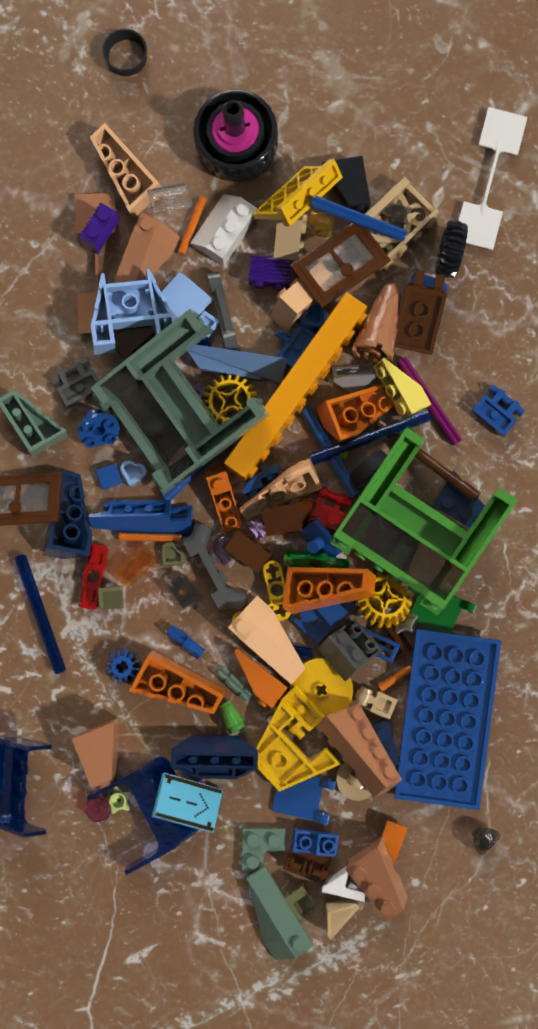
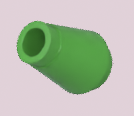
[219,701,245,734]

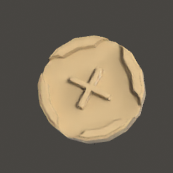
[336,762,371,801]

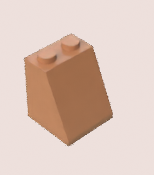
[72,717,120,789]

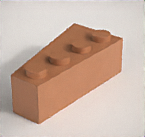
[315,704,402,797]

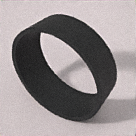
[103,29,147,76]
[349,450,387,490]

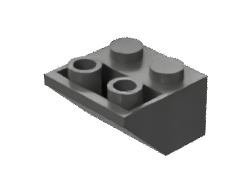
[318,619,382,681]

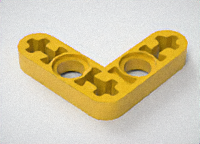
[232,561,291,622]

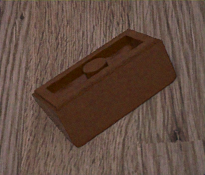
[369,623,413,663]

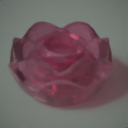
[85,795,111,822]

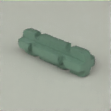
[217,666,252,701]

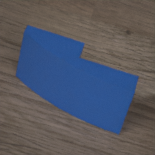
[242,464,279,498]
[291,828,339,857]

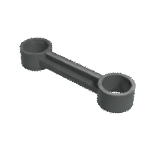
[207,271,239,351]

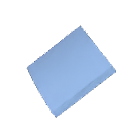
[161,272,213,319]

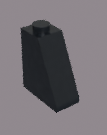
[322,156,371,213]

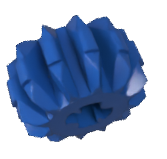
[105,648,141,684]

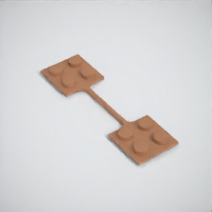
[75,193,119,334]

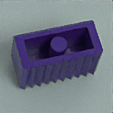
[79,203,119,255]
[248,255,292,291]

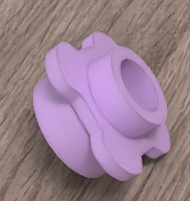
[247,520,266,541]

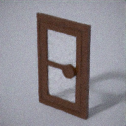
[289,223,391,309]
[0,471,63,526]

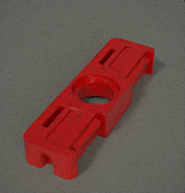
[78,543,109,610]

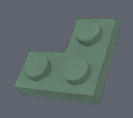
[242,827,285,873]

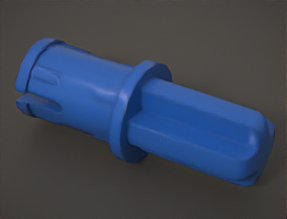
[166,625,206,660]

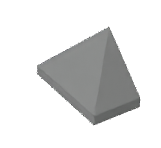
[331,363,375,393]

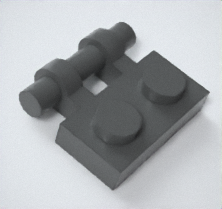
[51,358,100,408]

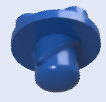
[77,409,120,448]

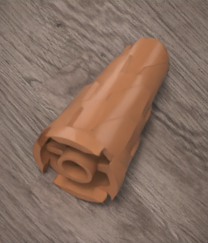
[352,283,402,365]

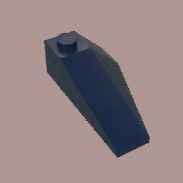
[43,470,92,559]

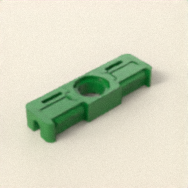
[283,547,350,569]

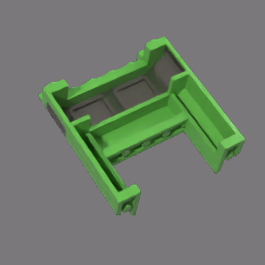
[330,427,518,615]

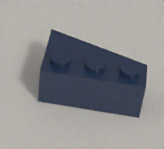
[430,470,485,531]

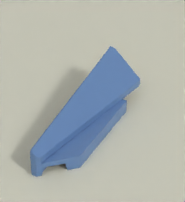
[187,345,287,383]

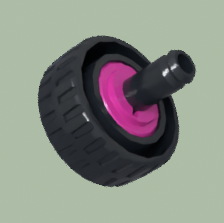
[193,89,278,182]

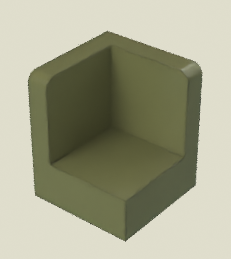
[98,587,124,609]
[284,881,315,920]

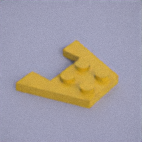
[256,700,341,792]

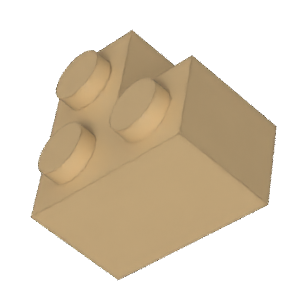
[273,214,308,260]

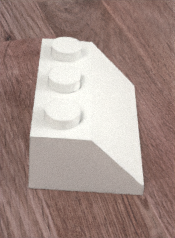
[190,194,257,266]

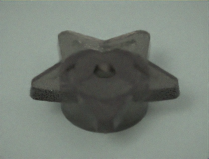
[385,199,412,225]

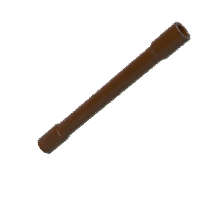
[375,419,481,503]

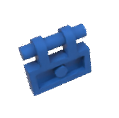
[471,384,525,437]

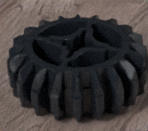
[436,220,468,278]

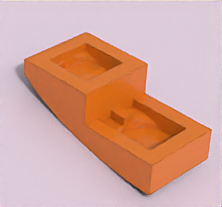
[381,819,408,866]

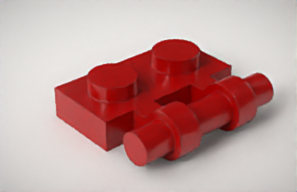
[308,486,352,532]

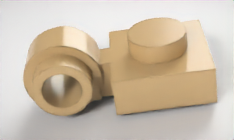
[354,686,398,719]

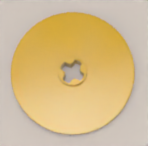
[290,658,353,716]

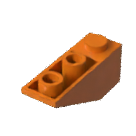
[204,463,243,533]

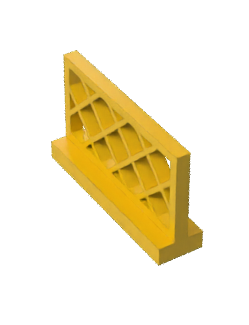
[252,159,343,227]

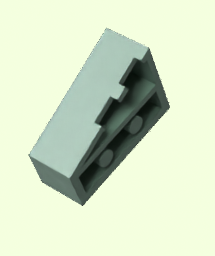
[0,389,68,458]

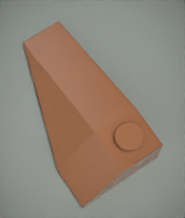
[113,213,180,283]

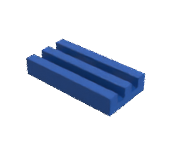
[363,627,401,664]

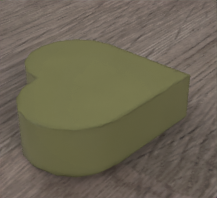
[161,542,186,566]

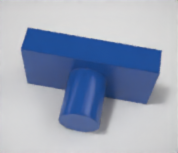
[300,518,342,557]

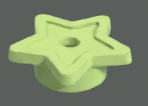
[104,786,131,814]

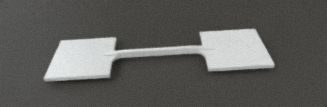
[458,107,528,251]

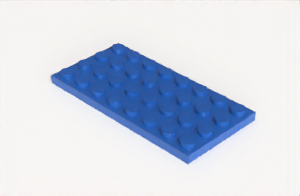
[394,628,501,810]

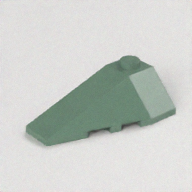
[247,865,314,960]

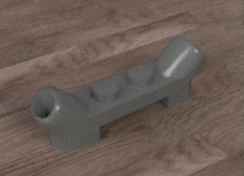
[182,523,247,613]

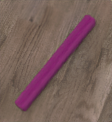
[397,357,462,445]

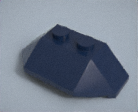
[171,734,258,779]

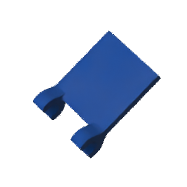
[272,776,336,825]

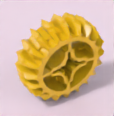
[203,374,257,425]
[355,571,412,628]

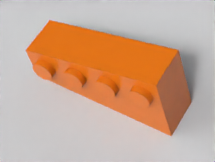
[282,567,376,614]
[129,650,227,714]

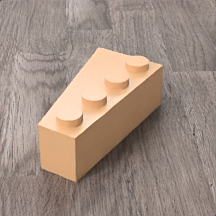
[90,123,164,218]

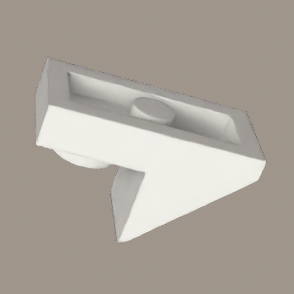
[321,866,366,902]

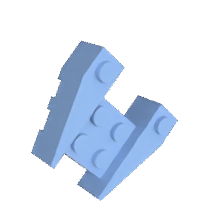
[91,269,176,355]

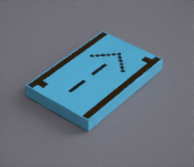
[152,773,223,833]

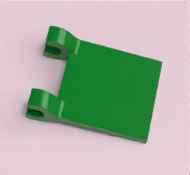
[410,582,477,634]

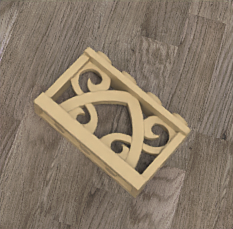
[346,177,439,272]

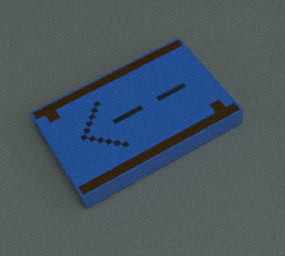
[290,600,359,647]

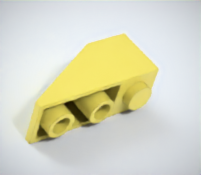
[373,358,431,420]

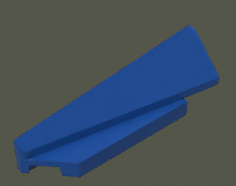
[89,500,193,536]

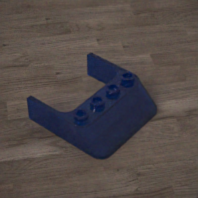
[0,737,52,838]
[86,756,198,875]

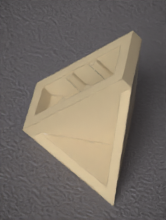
[325,898,360,940]

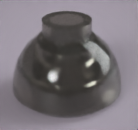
[472,825,501,855]

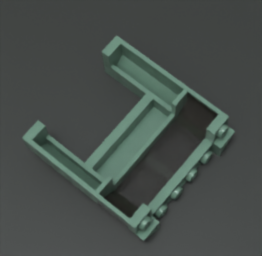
[91,309,270,495]

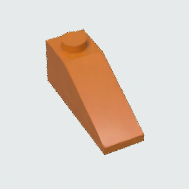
[235,648,288,708]

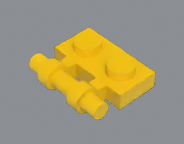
[271,685,325,740]

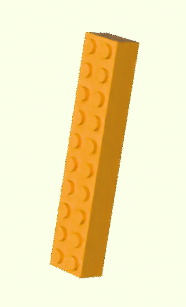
[224,292,367,482]

